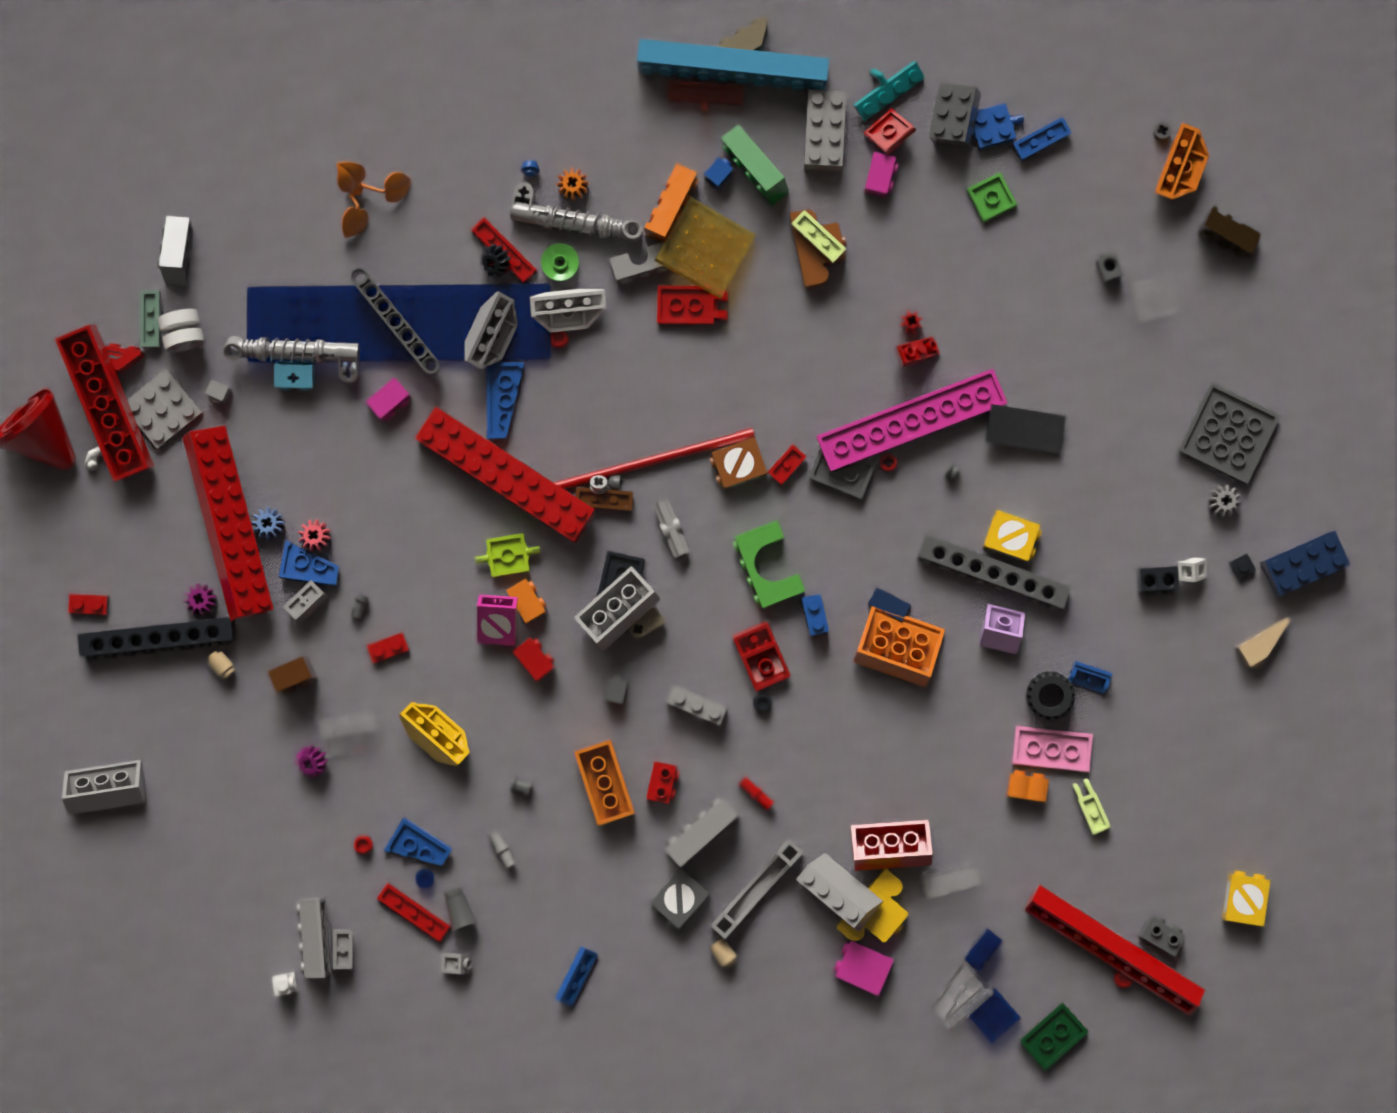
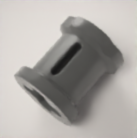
[510,776,533,797]

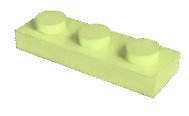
[791,210,846,264]

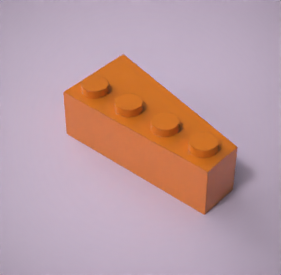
[644,163,699,244]

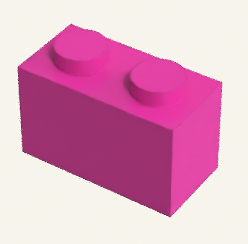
[864,152,898,198]
[366,377,411,421]

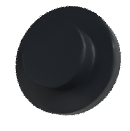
[753,693,772,713]

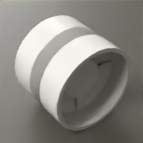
[157,309,205,352]

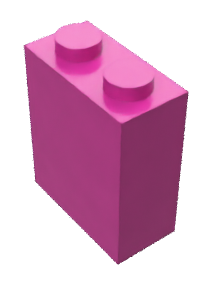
[833,940,894,996]

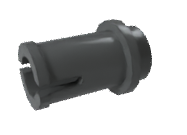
[349,593,369,619]

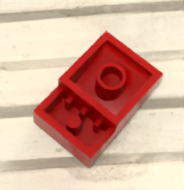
[732,621,791,691]

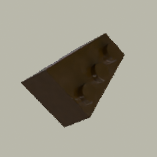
[1197,205,1262,258]

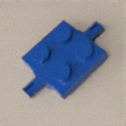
[973,103,1024,150]

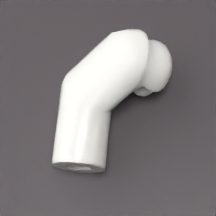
[85,446,102,471]

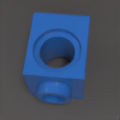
[704,157,733,190]

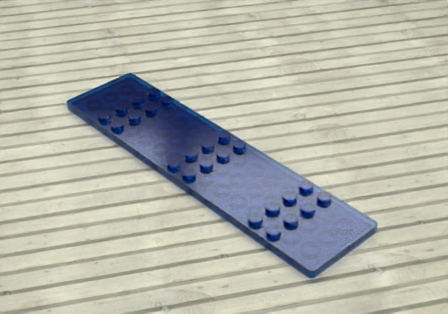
[246,284,551,363]

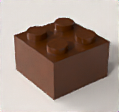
[267,656,317,695]

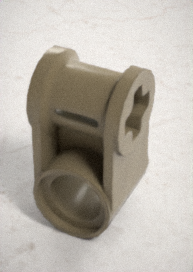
[629,606,666,639]

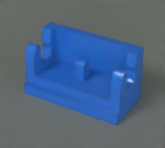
[1068,661,1113,694]

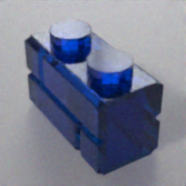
[963,928,1003,971]

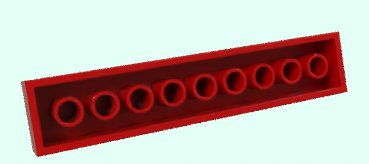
[415,406,597,544]
[182,425,274,621]

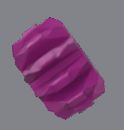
[183,583,217,616]
[294,744,329,778]

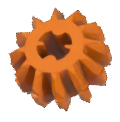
[556,168,589,201]

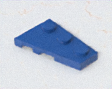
[279,540,340,586]

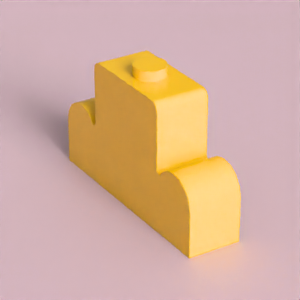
[836,869,908,942]

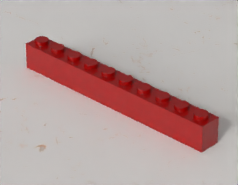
[1024,885,1205,1016]

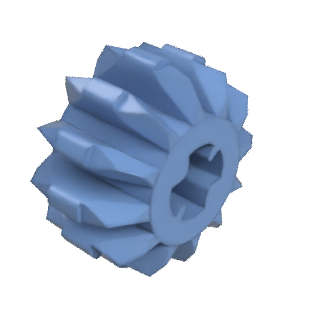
[251,507,285,540]

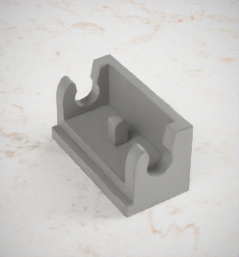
[283,580,329,624]
[331,929,353,969]

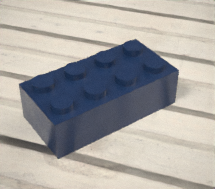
[1260,530,1351,597]

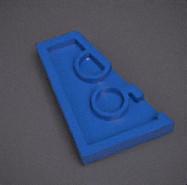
[383,817,453,866]

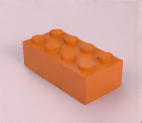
[574,740,635,826]

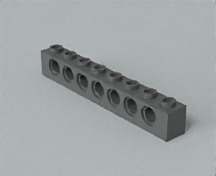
[917,535,1071,612]

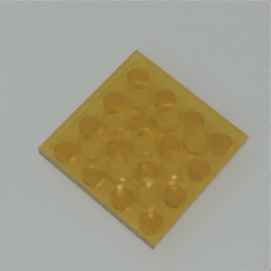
[654,197,756,299]

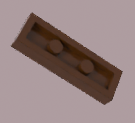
[575,487,634,511]

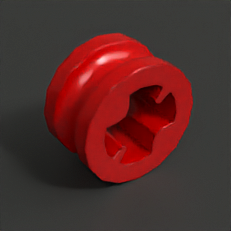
[879,453,897,471]

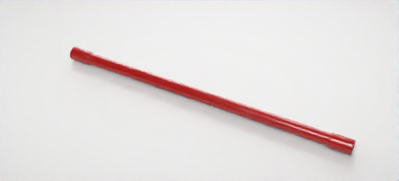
[554,428,755,489]

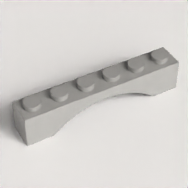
[711,839,804,939]

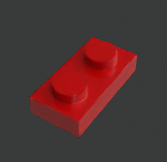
[768,444,807,486]
[68,593,109,615]
[366,632,409,664]

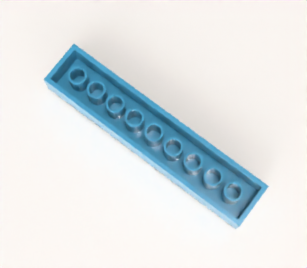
[637,39,829,90]

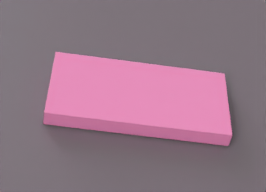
[1012,726,1093,773]

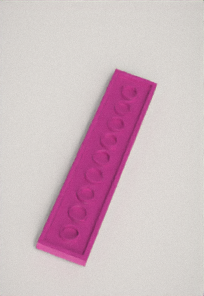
[816,369,1008,472]

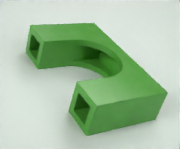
[732,520,806,609]

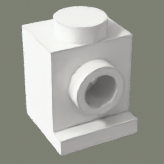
[1178,557,1207,582]
[272,972,298,996]

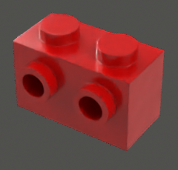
[512,637,556,682]
[646,761,680,804]

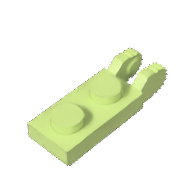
[1072,779,1111,835]

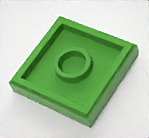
[966,172,1018,223]

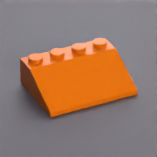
[853,606,945,688]

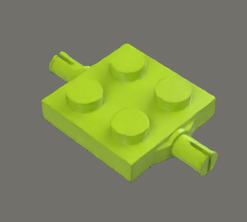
[475,533,541,578]

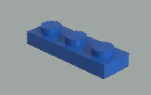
[1012,117,1072,161]
[555,946,598,1006]

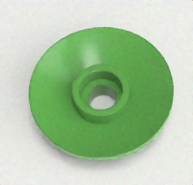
[541,243,579,281]

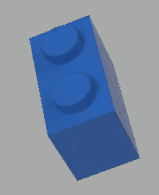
[801,594,829,636]

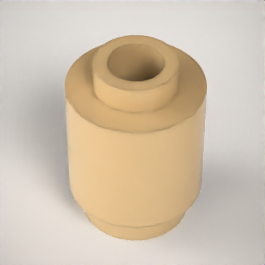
[207,651,235,680]
[709,938,737,968]

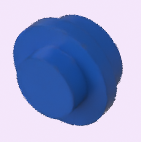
[521,160,540,177]

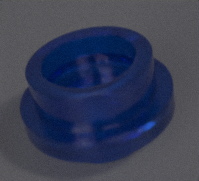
[415,869,435,888]

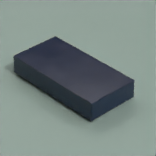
[868,587,911,621]

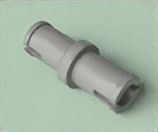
[487,830,517,869]

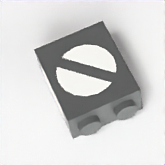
[650,868,710,929]

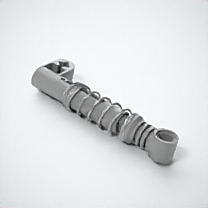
[510,182,643,242]
[223,336,360,383]

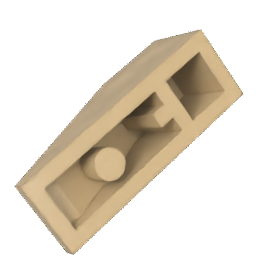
[1235,618,1290,669]

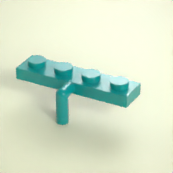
[853,61,925,121]

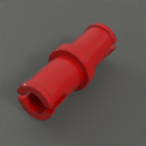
[738,776,775,811]

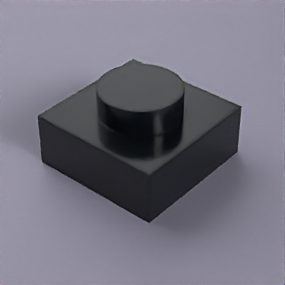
[1229,553,1256,579]

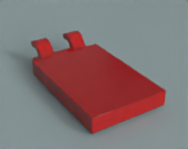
[657,285,728,325]

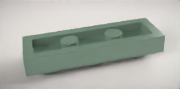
[140,290,161,348]

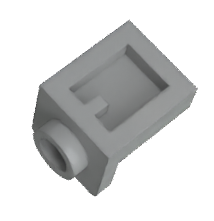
[441,953,473,974]

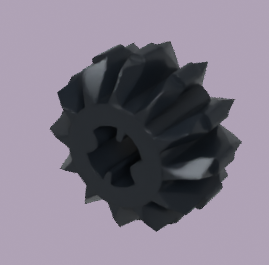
[479,244,512,277]

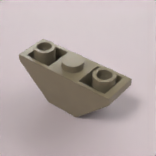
[717,16,768,51]

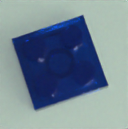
[966,988,1021,1043]

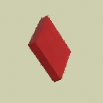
[864,108,916,155]

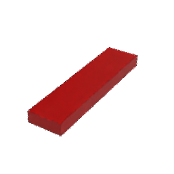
[471,217,537,284]
[376,882,451,943]

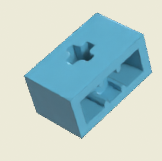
[274,361,315,391]

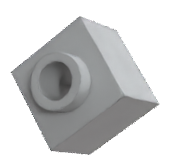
[205,380,232,404]

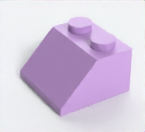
[979,604,1025,654]

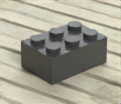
[929,83,981,148]

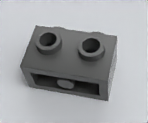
[1138,915,1186,956]

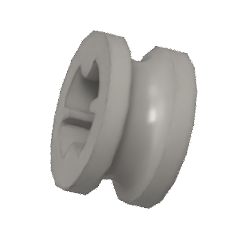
[590,475,607,494]

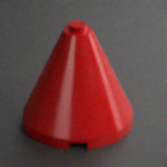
[0,387,76,470]

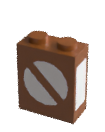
[709,437,768,490]

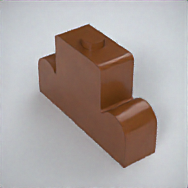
[789,209,847,290]

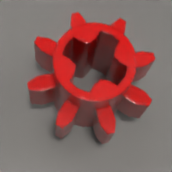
[900,310,923,334]

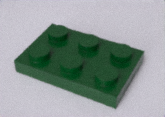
[1019,1002,1089,1071]

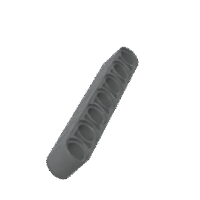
[351,268,441,376]

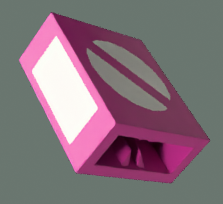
[477,594,518,646]

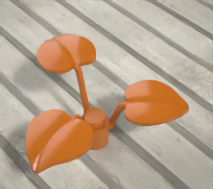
[336,161,411,238]

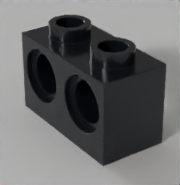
[1136,566,1180,596]

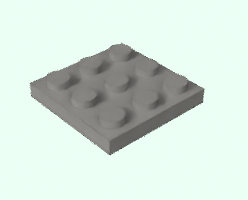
[128,369,203,449]

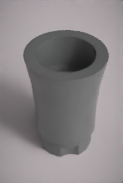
[443,887,478,932]

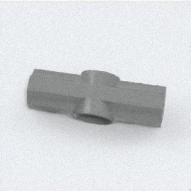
[653,499,690,558]

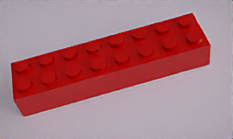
[54,324,155,482]

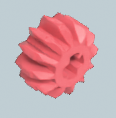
[298,519,331,552]

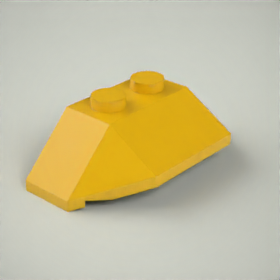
[399,702,470,766]

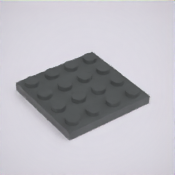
[1177,382,1281,485]

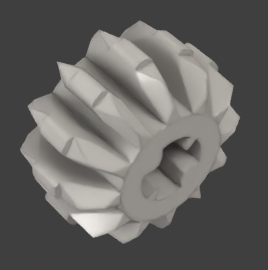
[1208,485,1242,518]

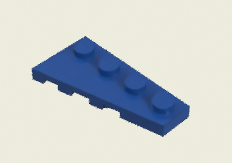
[486,362,525,439]

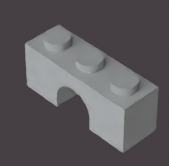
[610,242,671,285]
[666,685,727,726]

